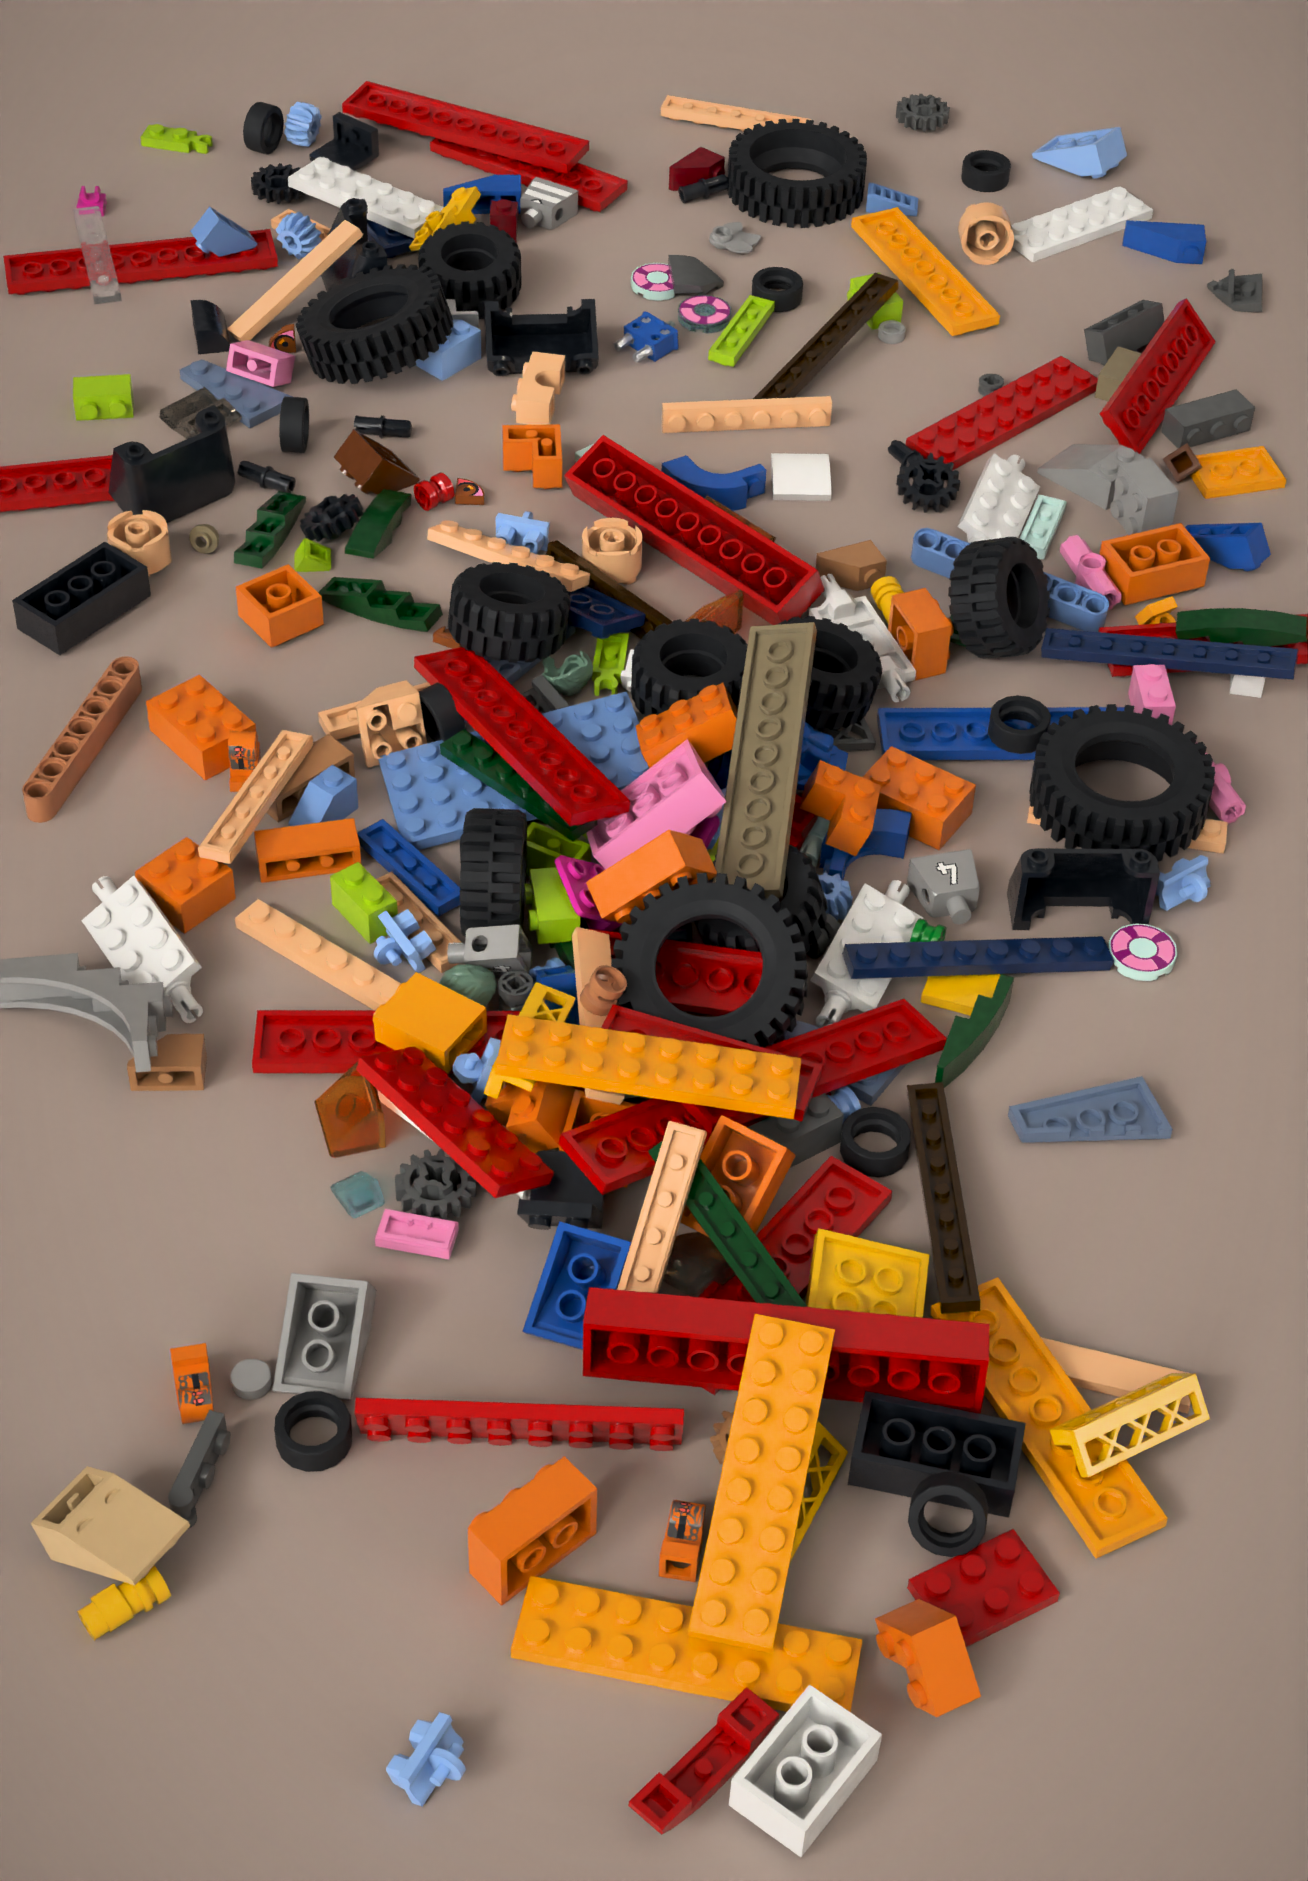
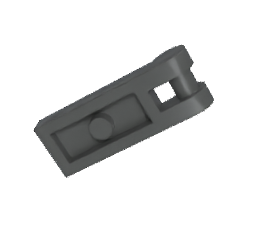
[168,1410,231,1529]

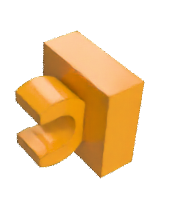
[1135,596,1178,625]

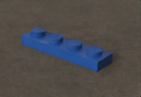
[357,819,460,917]

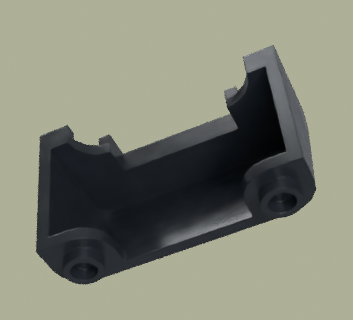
[321,198,388,292]
[484,299,599,376]
[108,405,235,523]
[1007,848,1160,930]

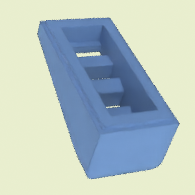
[866,183,918,217]

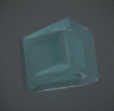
[330,1171,385,1218]

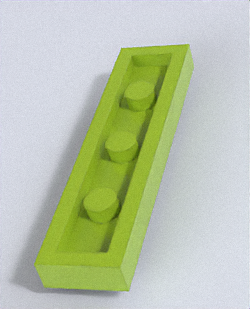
[708,295,775,367]

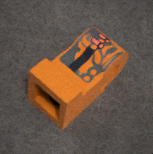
[228,731,261,792]
[170,1343,214,1424]
[659,1500,706,1582]

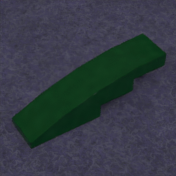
[345,489,412,559]
[234,491,306,569]
[318,577,443,632]
[1176,608,1308,647]
[935,974,1014,1088]

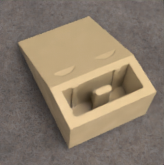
[31,1466,190,1585]

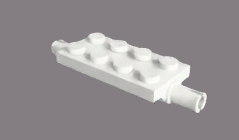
[957,453,1040,543]
[809,574,916,702]
[81,876,203,1023]
[810,880,923,1027]

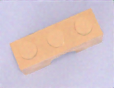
[511,352,565,425]

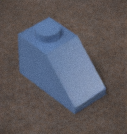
[190,206,258,257]
[288,764,358,826]

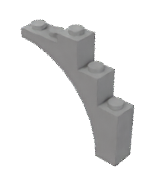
[0,953,173,1073]

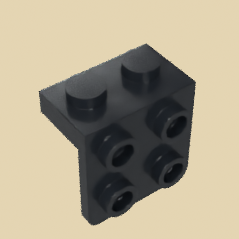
[309,112,379,171]
[517,1150,605,1230]

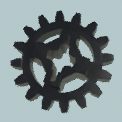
[251,163,306,204]
[896,453,960,513]
[300,494,364,542]

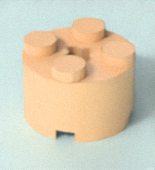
[958,202,1014,265]
[107,510,172,577]
[582,518,642,585]

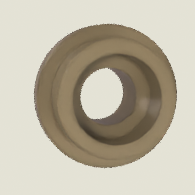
[189,524,219,554]

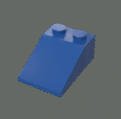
[522,1221,631,1350]

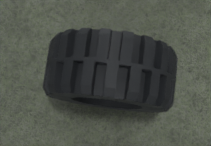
[418,221,522,319]
[948,537,1050,659]
[448,562,571,663]
[777,616,883,730]
[631,619,748,717]
[460,808,527,937]
[694,844,828,953]

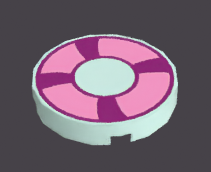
[631,263,680,301]
[1108,924,1177,981]

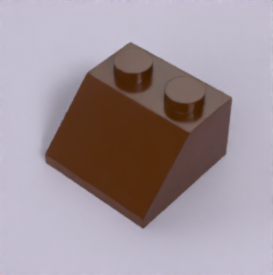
[334,429,420,495]

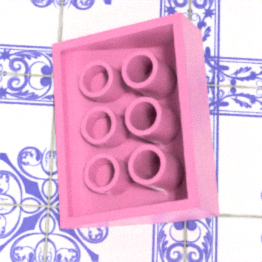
[586,739,726,870]

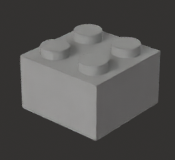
[1110,458,1179,535]

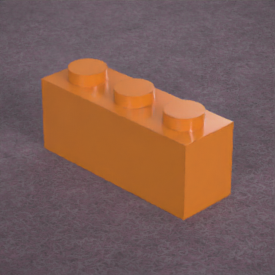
[254,818,361,883]

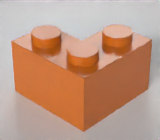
[502,424,562,489]
[800,760,881,856]
[484,1081,575,1153]
[875,1599,981,1717]

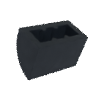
[190,300,230,355]

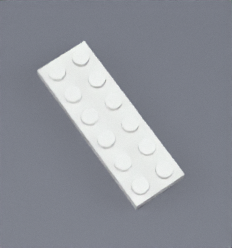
[288,157,444,238]
[1011,186,1153,262]

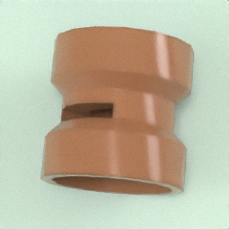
[580,965,627,1016]

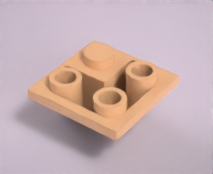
[355,680,427,768]

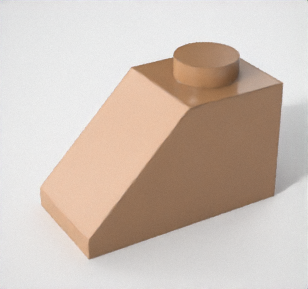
[816,540,887,591]
[127,1033,207,1091]

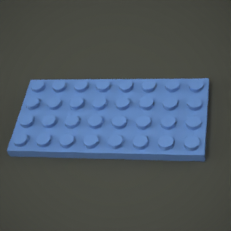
[378,691,649,850]

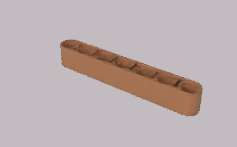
[22,656,142,823]

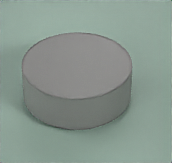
[878,320,906,344]
[231,1359,272,1400]

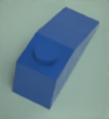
[443,175,521,214]
[1122,220,1207,264]
[1185,523,1271,571]

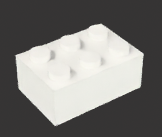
[729,1684,882,1857]

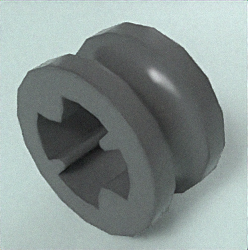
[978,374,1004,396]

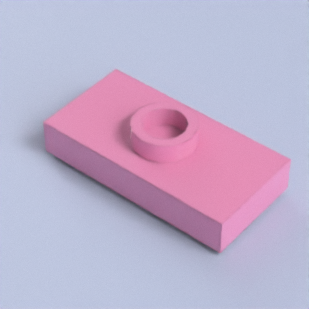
[375,1209,459,1260]

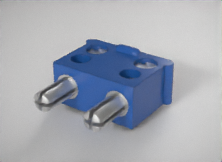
[614,312,679,363]

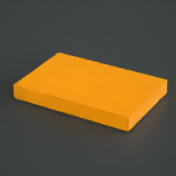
[1190,446,1287,499]

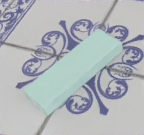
[1019,495,1067,560]

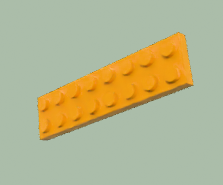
[851,207,1000,336]
[495,1014,801,1119]
[930,1277,1168,1559]
[688,1314,835,1653]
[511,1576,863,1712]

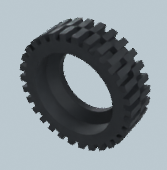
[727,119,867,228]
[296,264,453,384]
[1029,704,1215,862]
[611,873,808,1048]

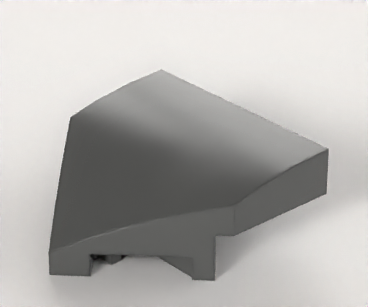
[668,255,724,296]
[1207,269,1263,312]

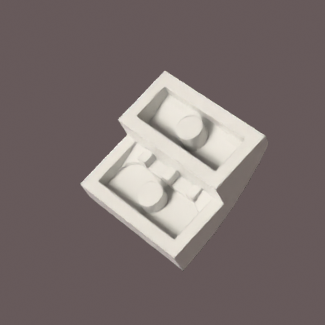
[771,453,832,501]

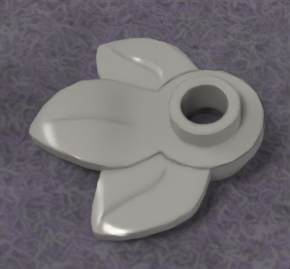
[709,222,761,254]

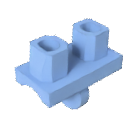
[496,511,550,554]
[1155,855,1211,911]
[374,909,436,973]
[452,1037,501,1105]
[386,1712,466,1807]

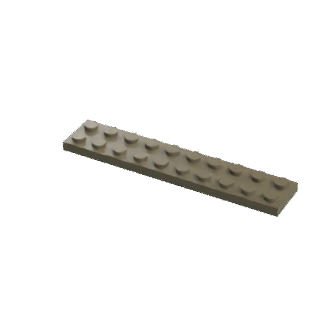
[713,622,817,898]

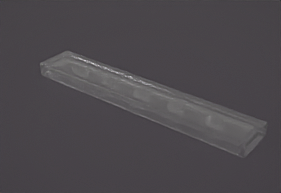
[73,206,122,304]

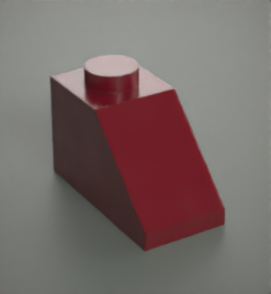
[669,147,725,191]
[490,199,519,242]

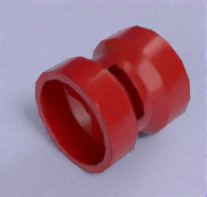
[414,472,455,511]

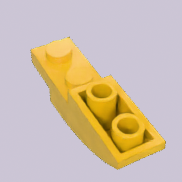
[409,186,481,251]

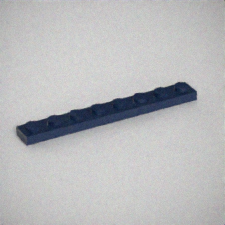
[1041,628,1298,680]
[842,936,1114,979]

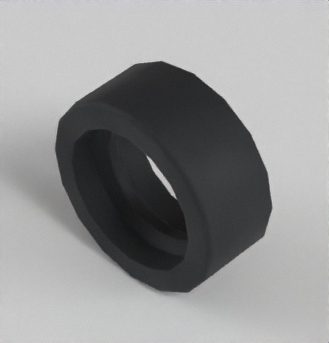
[243,102,284,154]
[961,150,1011,192]
[752,267,803,312]
[279,396,309,453]
[419,682,466,742]
[988,695,1051,754]
[840,1107,911,1178]
[274,1391,352,1472]
[908,1471,989,1557]

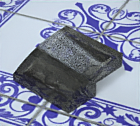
[159,387,242,439]
[662,1232,736,1296]

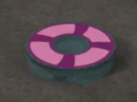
[678,295,731,334]

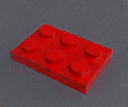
[907,1529,1060,1647]

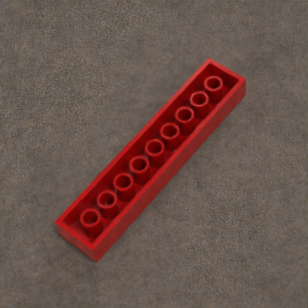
[564,435,825,625]
[583,1287,989,1414]

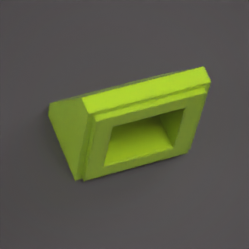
[294,538,331,572]

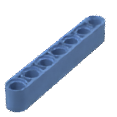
[911,528,1109,632]

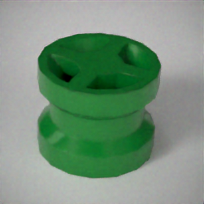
[910,918,947,942]

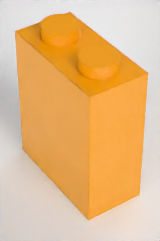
[373,972,487,1074]

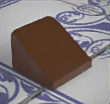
[1163,443,1202,483]

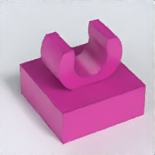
[77,186,107,216]

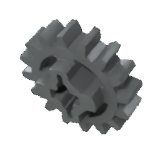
[896,94,950,132]
[395,1149,476,1220]

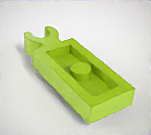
[140,124,213,154]
[592,633,629,696]

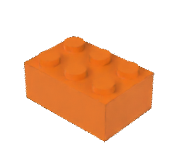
[1099,523,1210,605]
[146,674,256,780]
[635,683,738,768]
[862,746,976,850]
[586,829,717,925]
[680,1115,796,1238]
[468,1456,597,1606]

